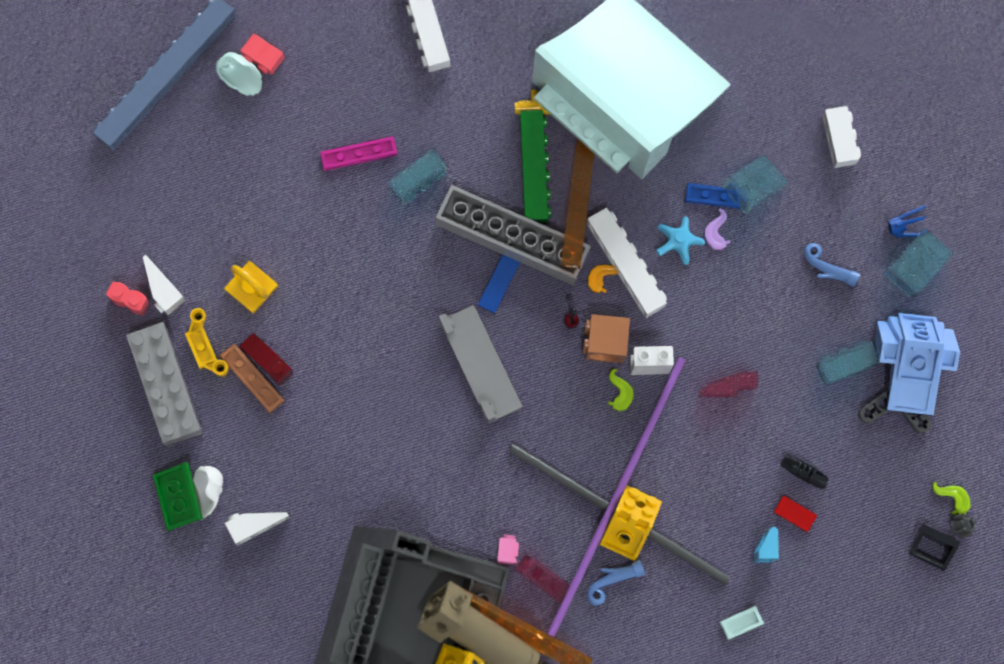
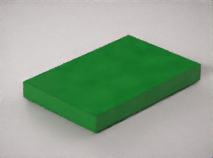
[153,463,203,531]

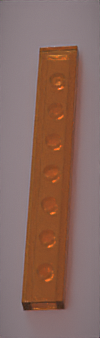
[561,138,594,269]
[457,585,593,664]

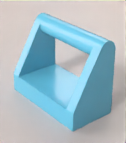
[753,527,779,562]

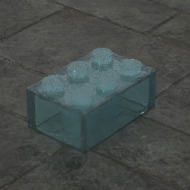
[884,228,954,299]

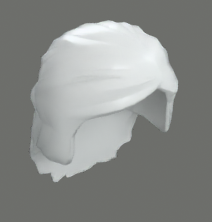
[193,466,223,519]

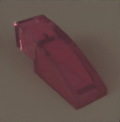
[698,371,758,397]

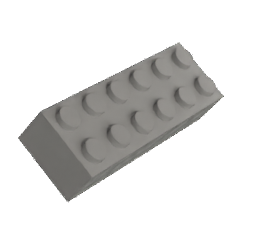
[126,322,203,447]

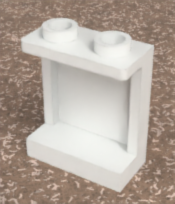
[630,346,674,375]

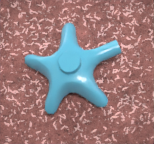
[656,216,705,265]

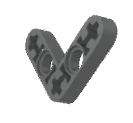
[859,389,931,434]

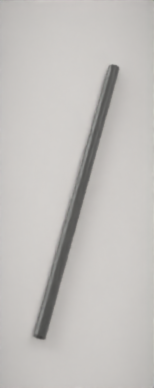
[509,444,730,585]

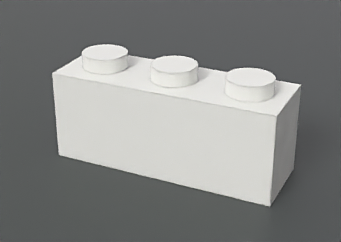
[822,106,861,168]

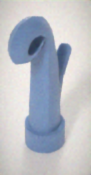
[804,243,860,287]
[587,560,645,606]

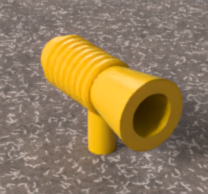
[514,90,551,116]

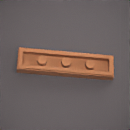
[220,343,285,413]

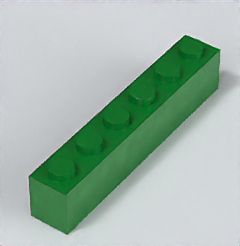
[520,110,551,224]

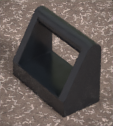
[908,524,960,571]

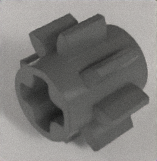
[951,513,976,538]

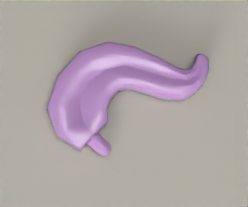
[704,208,731,251]

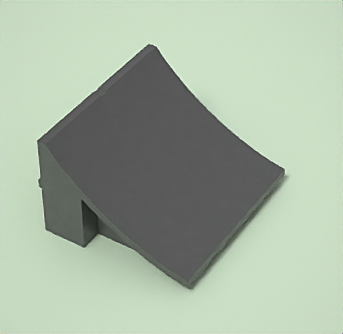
[315,526,510,664]

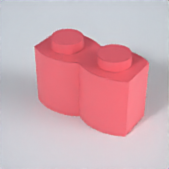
[240,33,285,75]
[106,282,150,315]

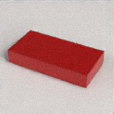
[773,495,817,533]

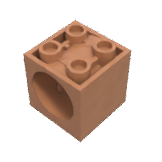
[583,314,630,364]

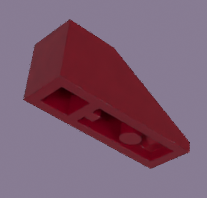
[240,333,293,386]

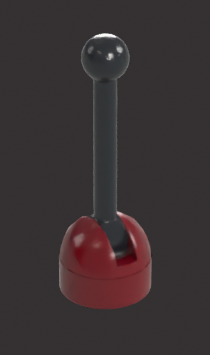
[564,308,579,329]

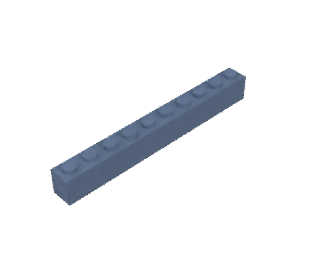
[93,0,236,152]

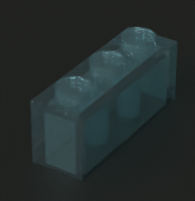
[388,149,447,204]
[816,340,880,386]

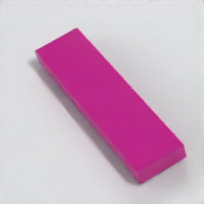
[320,136,398,171]

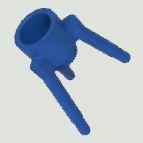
[888,205,929,238]

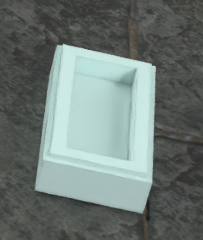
[719,606,764,640]

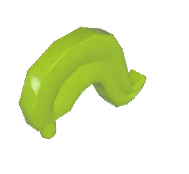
[608,368,634,411]
[932,482,971,515]

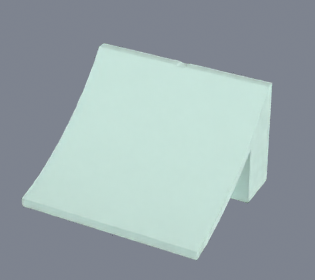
[532,0,731,179]

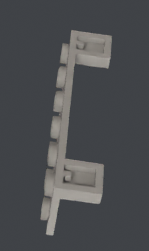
[439,305,522,424]

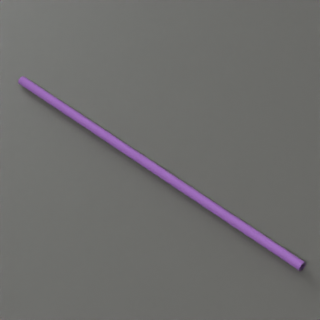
[547,357,686,637]

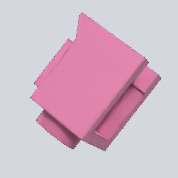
[497,535,519,565]

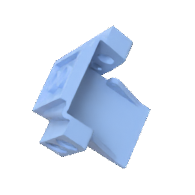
[875,313,960,415]

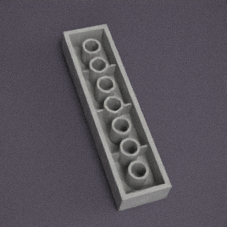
[435,185,591,286]

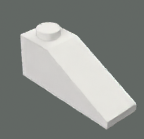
[143,255,186,315]
[225,512,290,546]

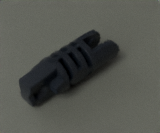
[781,454,828,489]

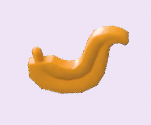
[588,265,620,294]

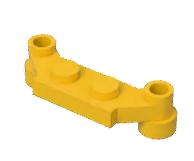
[185,308,229,377]

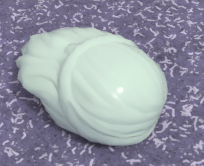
[216,52,262,96]

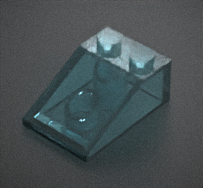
[722,155,789,216]

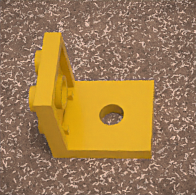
[600,485,662,561]

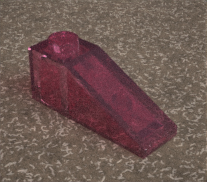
[514,554,577,604]

